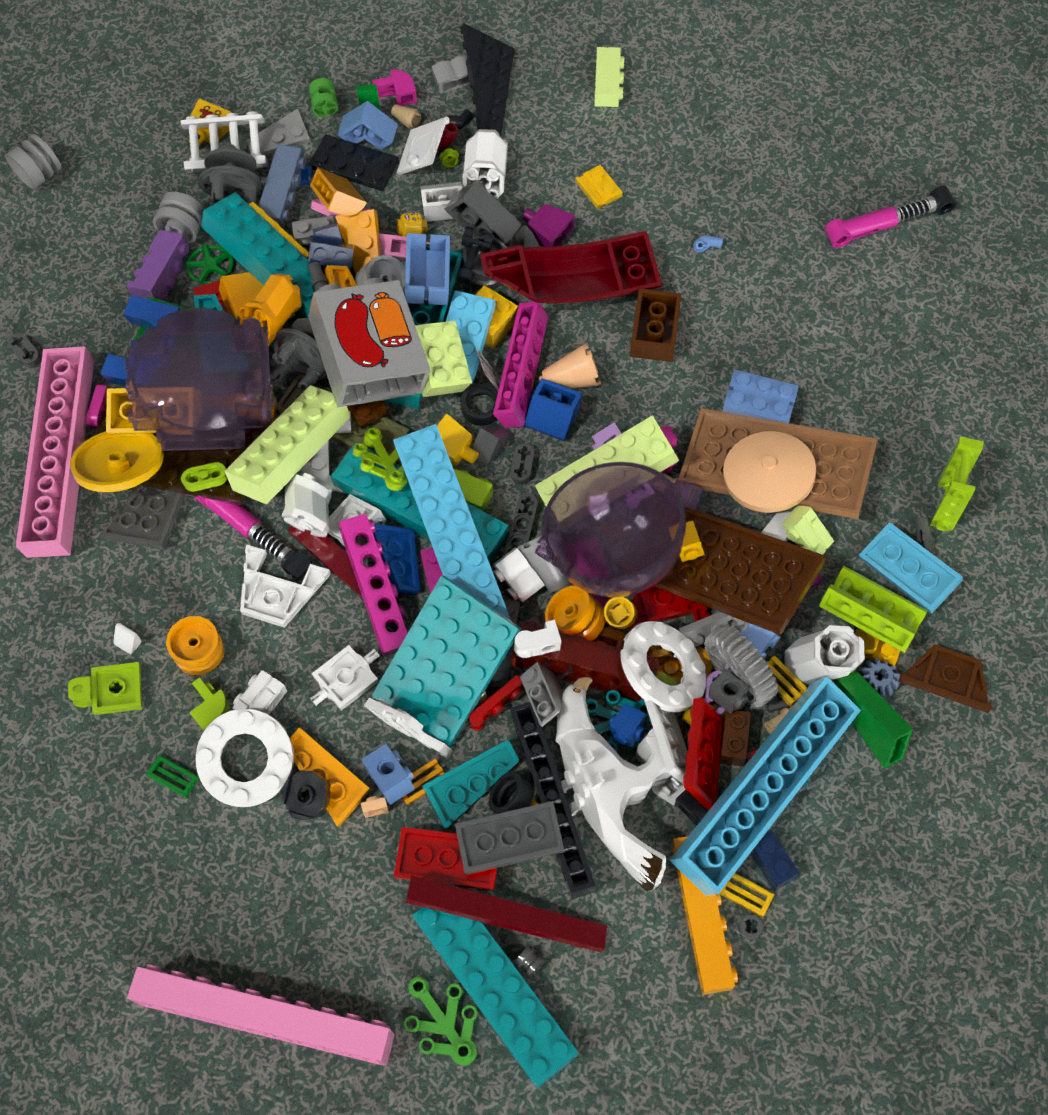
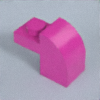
[372,70,417,106]

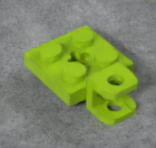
[68,662,142,715]

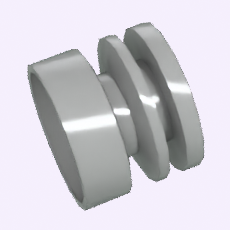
[5,134,62,190]

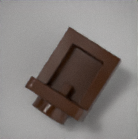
[595,625,625,661]

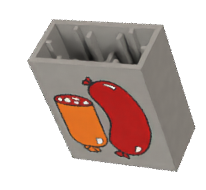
[308,278,430,407]

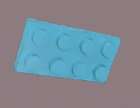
[446,290,497,385]
[859,522,963,614]

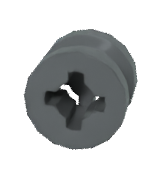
[514,945,546,979]

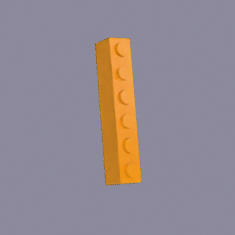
[672,836,738,995]

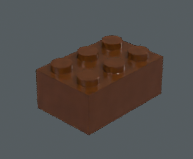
[630,288,682,362]

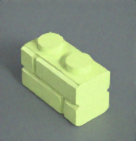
[782,506,834,555]

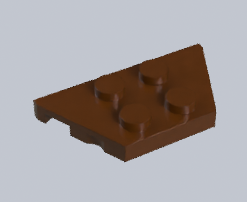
[898,644,991,713]

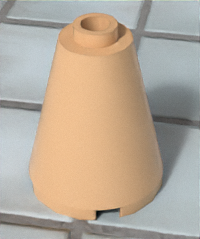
[539,343,602,389]

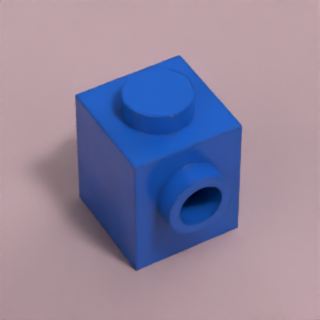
[609,703,647,748]

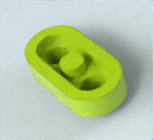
[181,462,228,491]

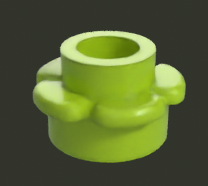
[439,148,459,168]

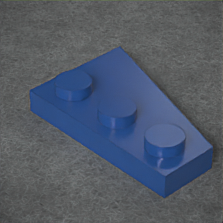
[373,524,421,595]

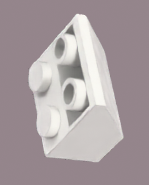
[421,182,462,222]

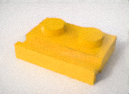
[575,165,623,209]

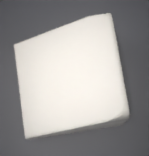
[114,623,141,655]

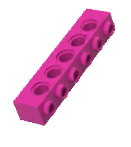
[493,302,549,428]
[339,514,410,656]

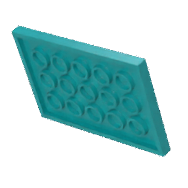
[372,576,522,748]

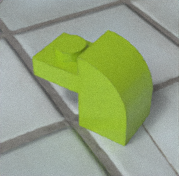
[190,677,230,731]

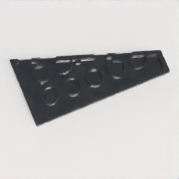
[460,23,515,137]

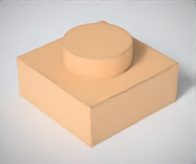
[361,796,389,818]

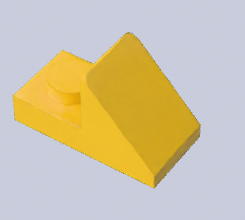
[855,629,900,667]

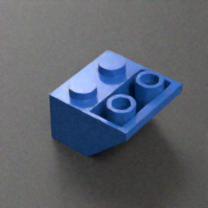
[524,378,582,442]

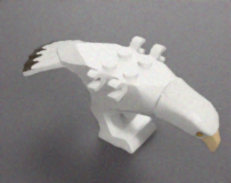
[556,677,671,891]

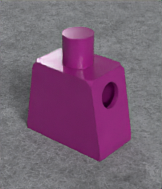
[522,204,574,247]

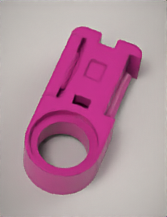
[86,384,109,428]

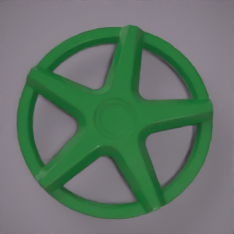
[186,244,233,284]

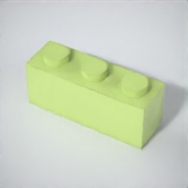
[595,47,624,107]

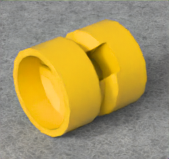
[604,597,637,629]

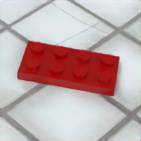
[683,697,724,809]
[394,827,497,891]

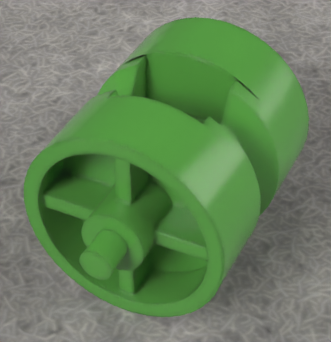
[309,78,338,117]

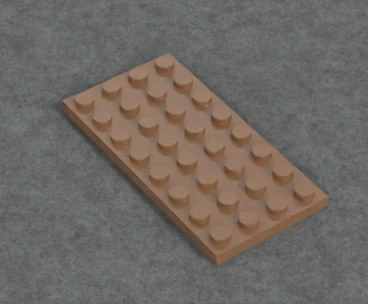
[678,408,878,519]

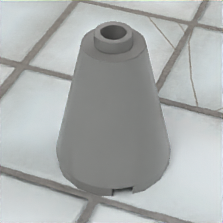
[517,528,571,593]

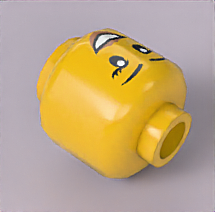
[396,212,428,237]

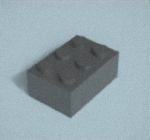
[444,180,521,244]

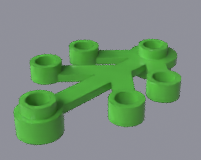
[404,976,478,1066]

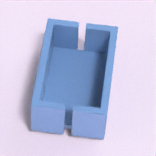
[404,233,450,305]
[722,369,799,423]

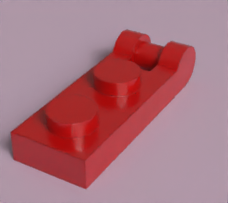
[469,675,524,731]

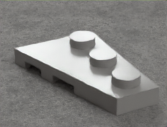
[246,109,310,156]

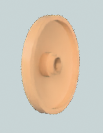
[723,431,816,513]

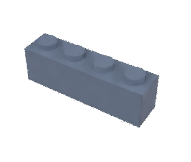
[258,144,306,229]

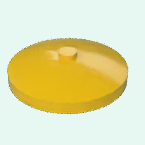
[70,432,164,492]

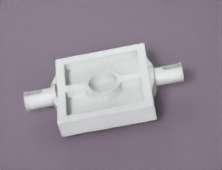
[310,645,380,711]

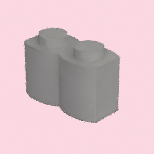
[432,55,470,94]

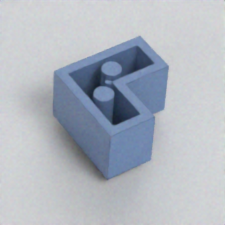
[337,101,398,150]

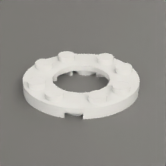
[621,621,706,712]
[196,709,294,807]

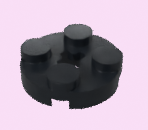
[282,770,330,820]

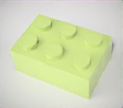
[415,321,472,397]

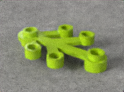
[353,428,407,491]

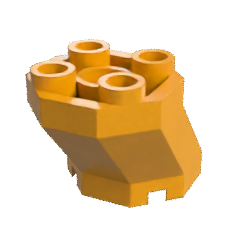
[239,273,301,347]

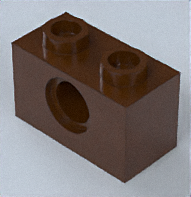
[720,710,751,767]

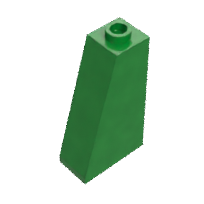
[835,670,913,769]

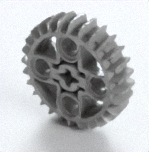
[704,625,778,708]

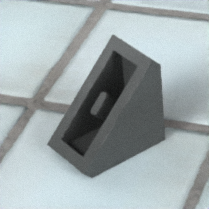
[472,423,512,467]

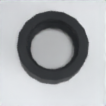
[460,382,498,426]
[488,771,535,814]

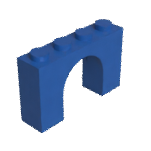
[100,295,185,388]

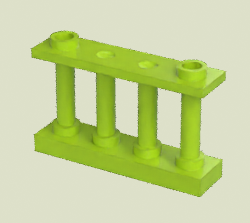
[930,436,984,531]
[819,566,928,653]

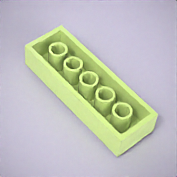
[225,385,350,505]
[535,415,679,530]

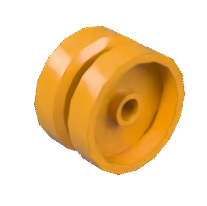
[545,585,606,646]
[166,616,225,675]

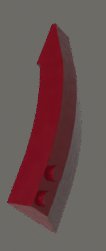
[480,231,662,303]

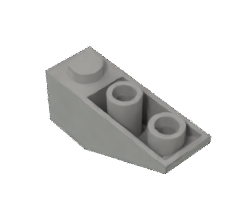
[520,662,562,727]

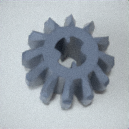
[859,658,900,698]

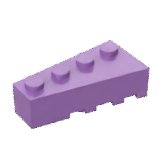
[127,230,189,302]

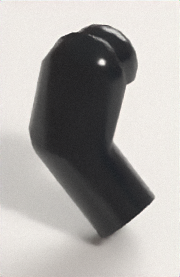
[446,110,473,129]

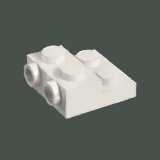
[328,494,387,546]

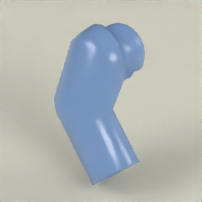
[693,235,723,252]

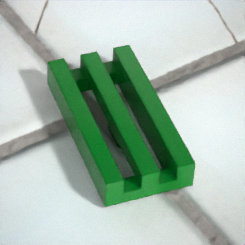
[145,755,200,799]

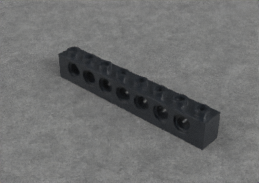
[510,702,595,900]

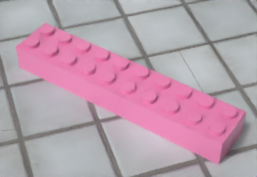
[16,347,95,558]
[127,964,395,1066]

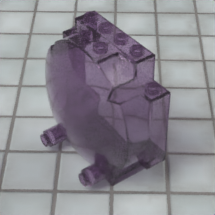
[125,308,272,451]

